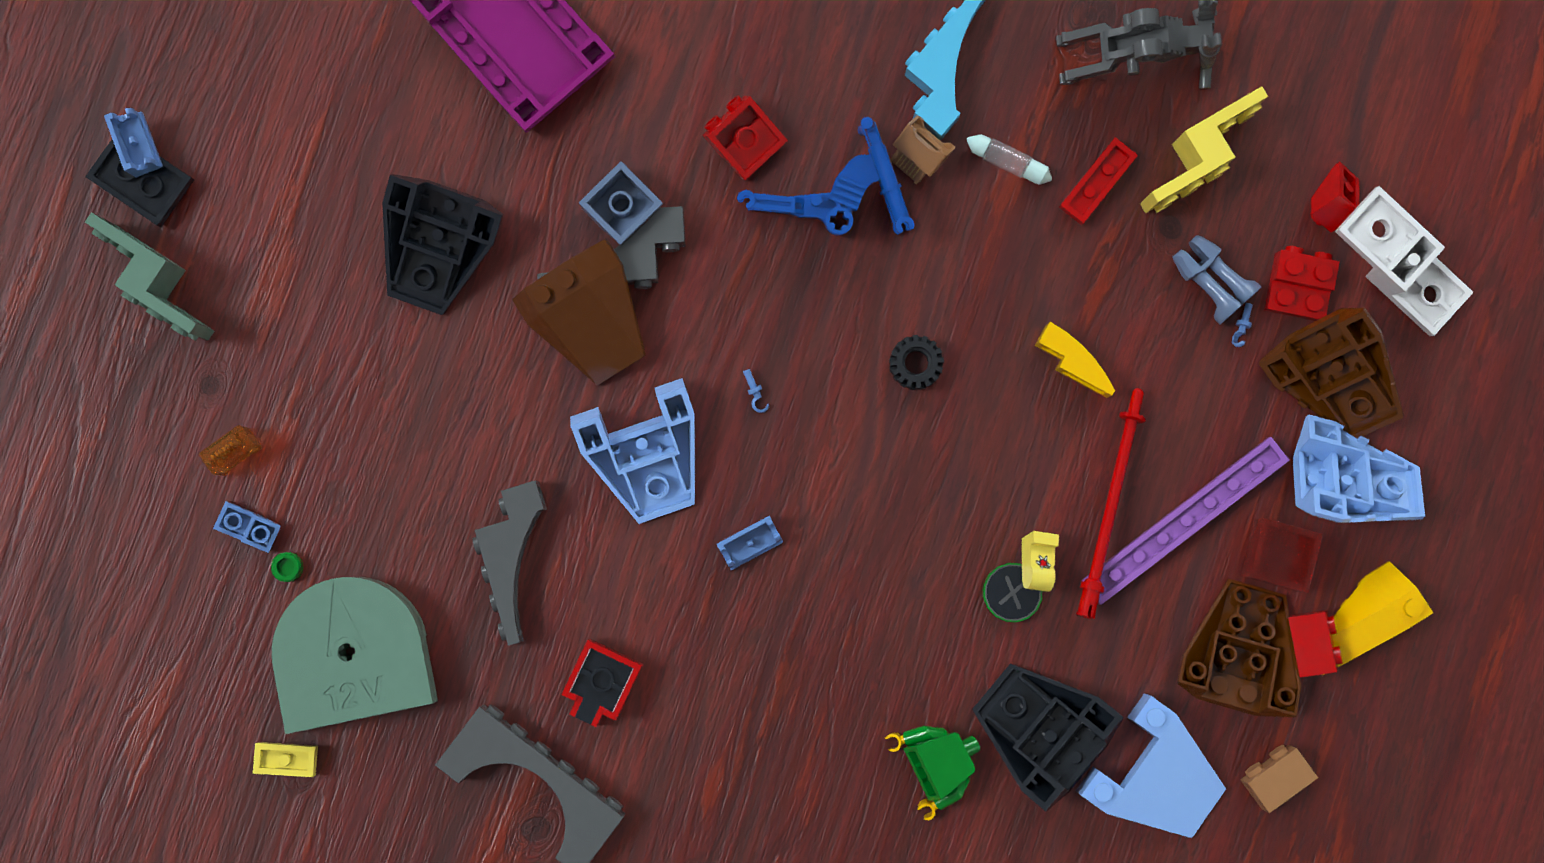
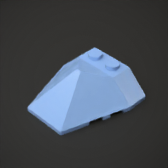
[1293,414,1425,523]

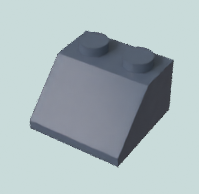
[579,161,663,245]

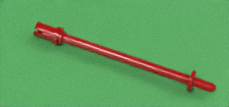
[1076,388,1146,620]

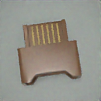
[890,115,955,185]

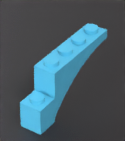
[905,0,986,141]

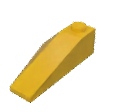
[1322,561,1433,675]

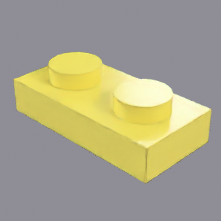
[253,742,318,777]

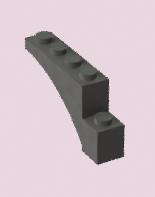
[537,206,686,289]
[472,481,547,646]

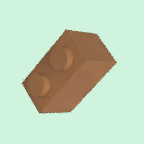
[1240,745,1318,813]

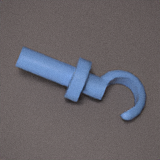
[1232,303,1253,347]
[743,369,769,413]

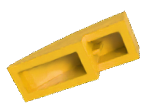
[1035,322,1115,398]

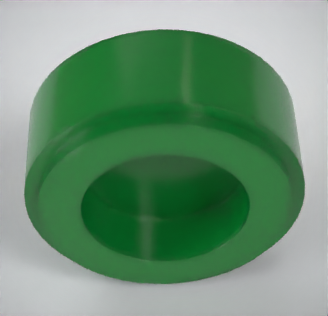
[271,552,303,582]

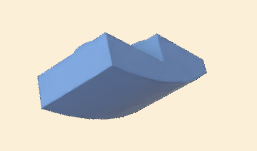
[213,501,281,553]

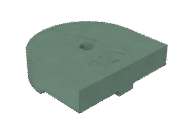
[272,577,438,734]

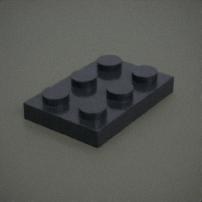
[85,139,194,228]

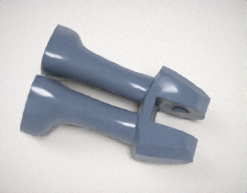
[1172,235,1262,325]

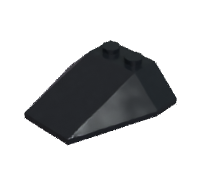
[382,174,504,315]
[972,664,1124,812]

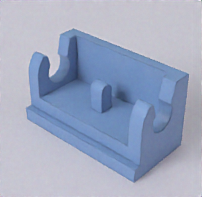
[104,108,163,177]
[717,516,783,570]

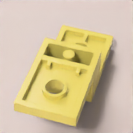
[1140,86,1268,213]

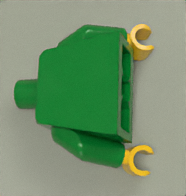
[885,726,980,820]

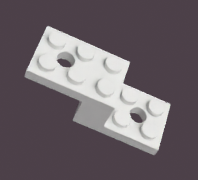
[1335,186,1473,336]

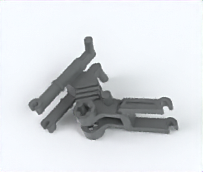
[1056,0,1222,89]

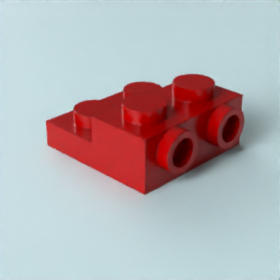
[702,95,788,181]
[1264,246,1340,321]

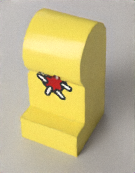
[1022,531,1059,592]

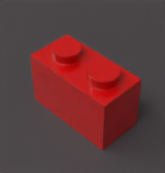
[1288,610,1343,677]

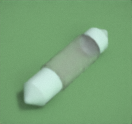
[967,134,1052,185]

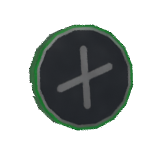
[982,563,1042,622]

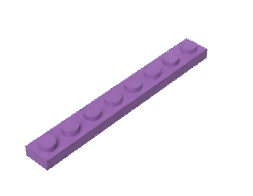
[1081,437,1289,605]

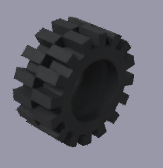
[889,335,944,390]

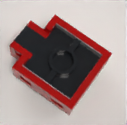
[561,639,643,727]

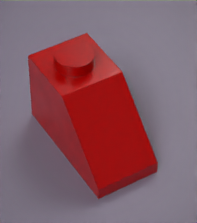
[1310,161,1360,233]

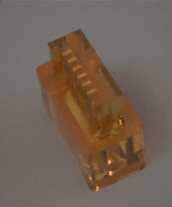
[199,425,262,476]

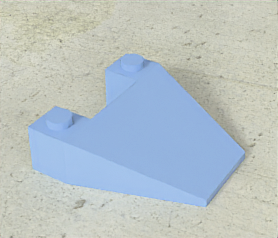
[570,378,695,524]
[1076,693,1226,838]

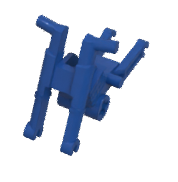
[737,117,914,236]

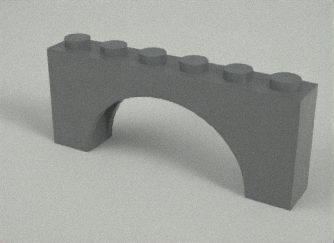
[435,704,626,863]

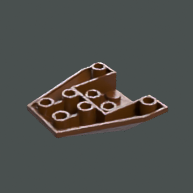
[1177,579,1301,718]

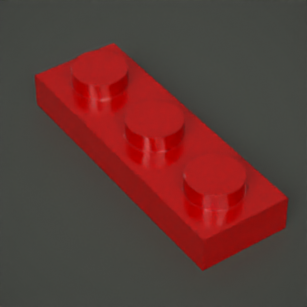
[1059,137,1138,225]

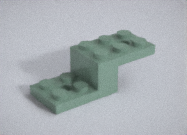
[85,212,215,341]

